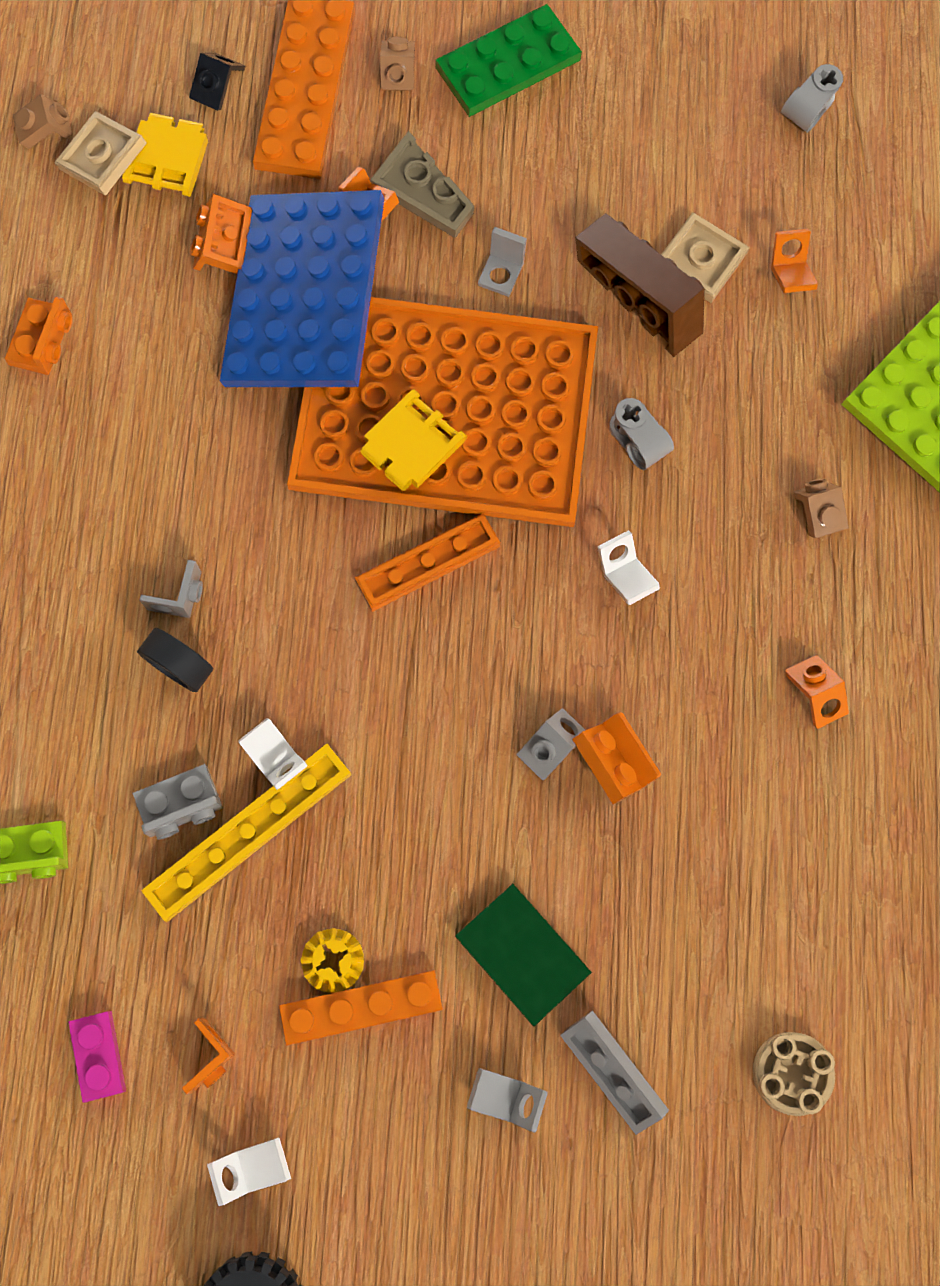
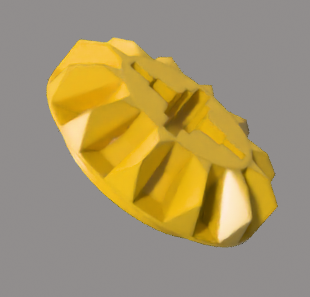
[301,928,364,993]

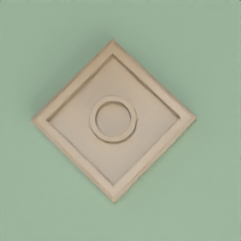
[54,111,147,196]
[661,212,750,303]

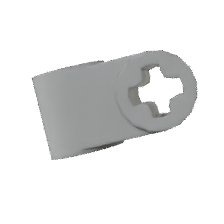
[781,64,843,133]
[609,398,674,470]

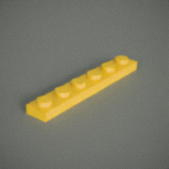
[141,744,351,922]

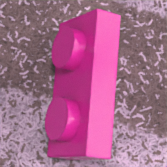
[68,1011,126,1103]

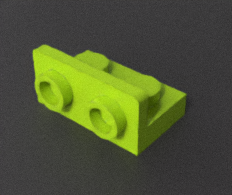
[0,821,68,884]

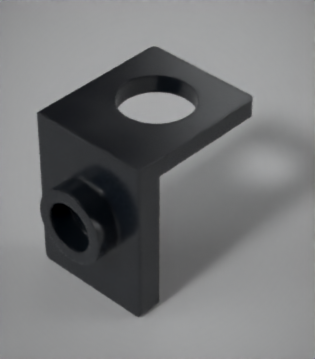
[189,53,246,111]

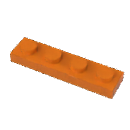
[279,970,443,1046]

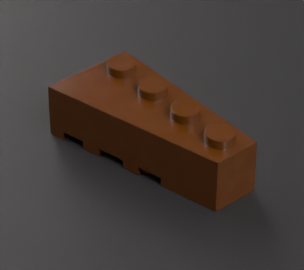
[575,213,705,357]

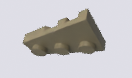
[370,131,474,238]

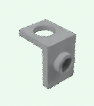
[478,227,527,297]
[140,560,203,618]
[517,708,585,780]
[467,1068,548,1133]

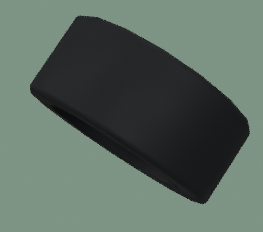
[137,628,213,692]

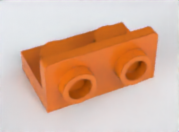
[190,194,252,274]
[5,297,72,375]
[572,712,661,805]

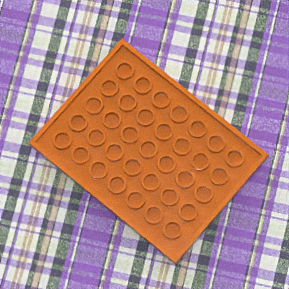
[287,297,598,527]

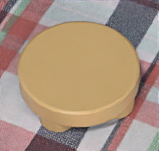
[753,1032,835,1116]

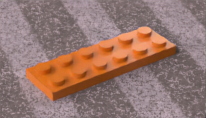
[253,0,355,179]

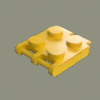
[122,113,208,197]
[360,389,467,491]

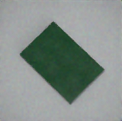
[455,883,592,1027]

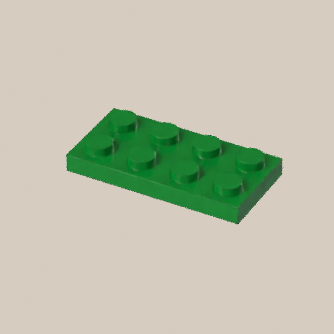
[435,4,582,117]

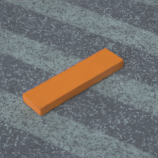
[355,513,501,612]

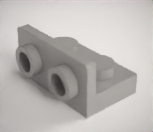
[133,764,223,840]

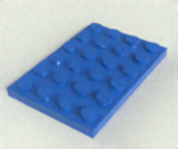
[220,190,385,387]

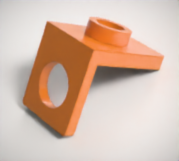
[771,229,818,293]
[785,655,849,729]
[182,1018,235,1095]

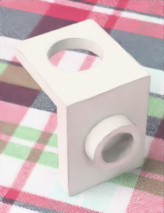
[598,530,660,605]
[238,718,308,790]
[207,1138,291,1206]

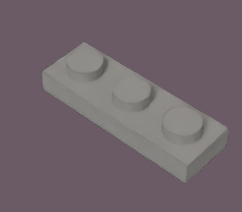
[560,1010,669,1135]

